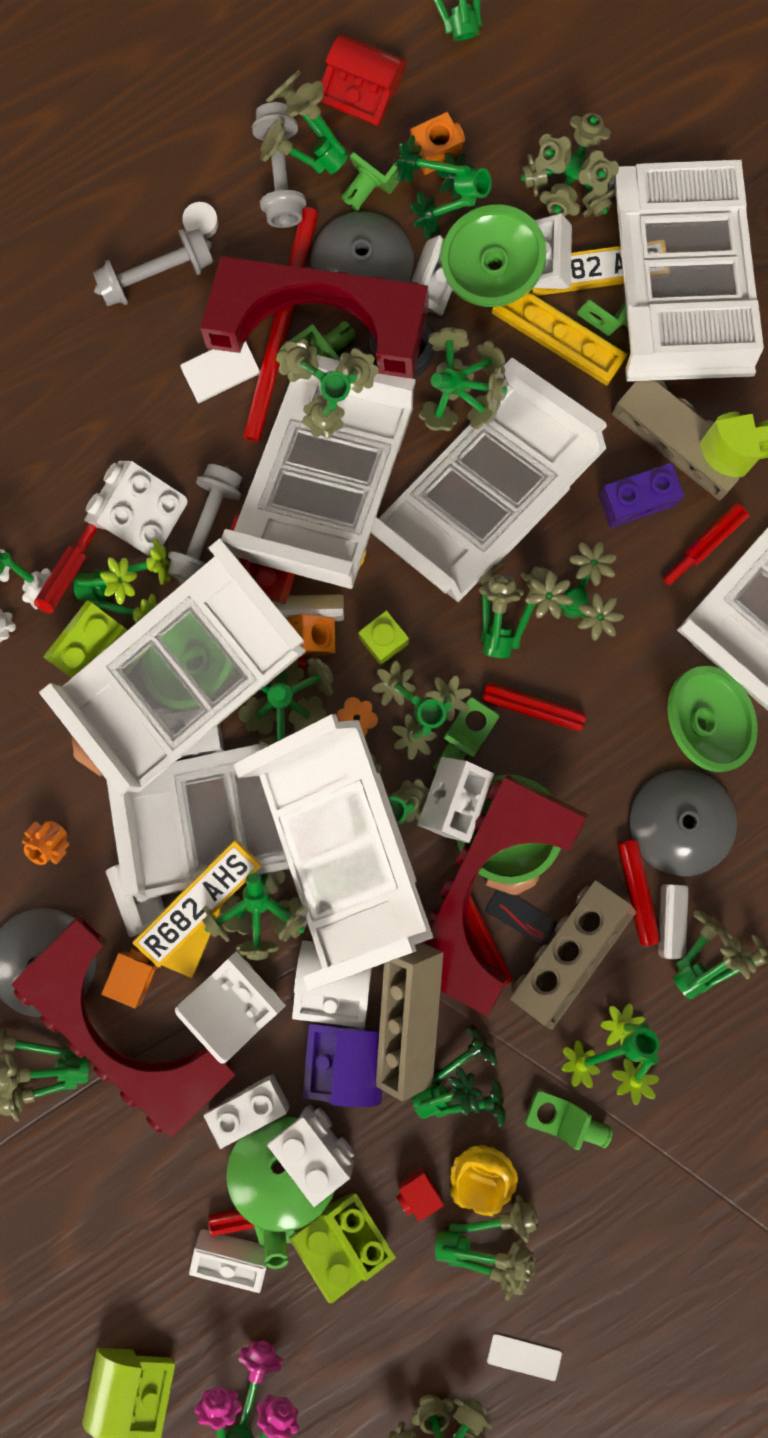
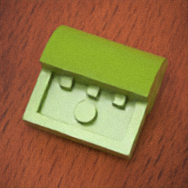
[700,412,768,477]
[43,600,150,678]
[288,1193,396,1304]
[82,1348,175,1438]

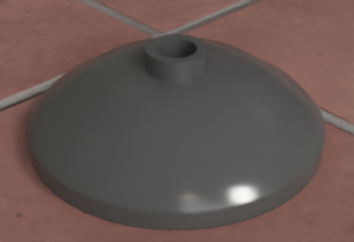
[311,211,414,282]
[629,769,737,876]
[0,908,97,1017]

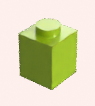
[358,610,409,666]

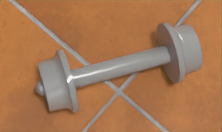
[252,102,306,228]
[93,228,213,306]
[167,464,242,585]

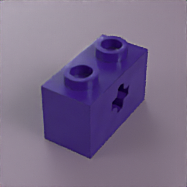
[599,463,684,528]

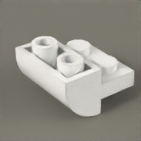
[292,940,372,1028]

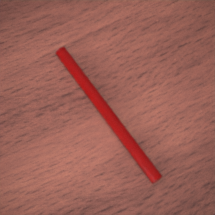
[243,207,319,442]

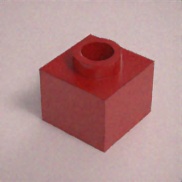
[396,1166,444,1222]

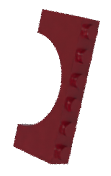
[200,256,429,379]
[424,775,589,1016]
[11,914,235,1139]

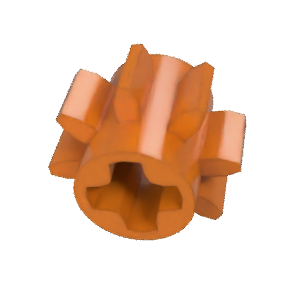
[22,821,69,865]

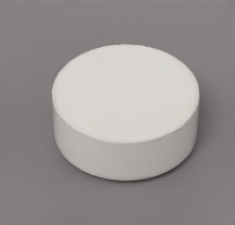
[182,202,218,240]

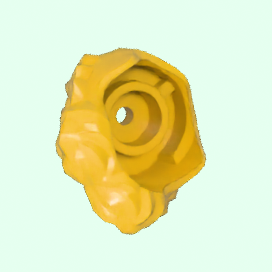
[450,1145,518,1217]

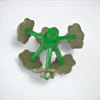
[419,327,508,431]
[229,658,333,747]
[202,870,308,960]

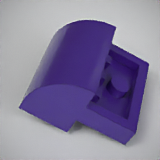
[303,1023,382,1107]

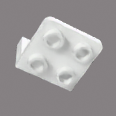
[84,460,187,557]
[175,951,286,1063]
[267,1104,355,1207]

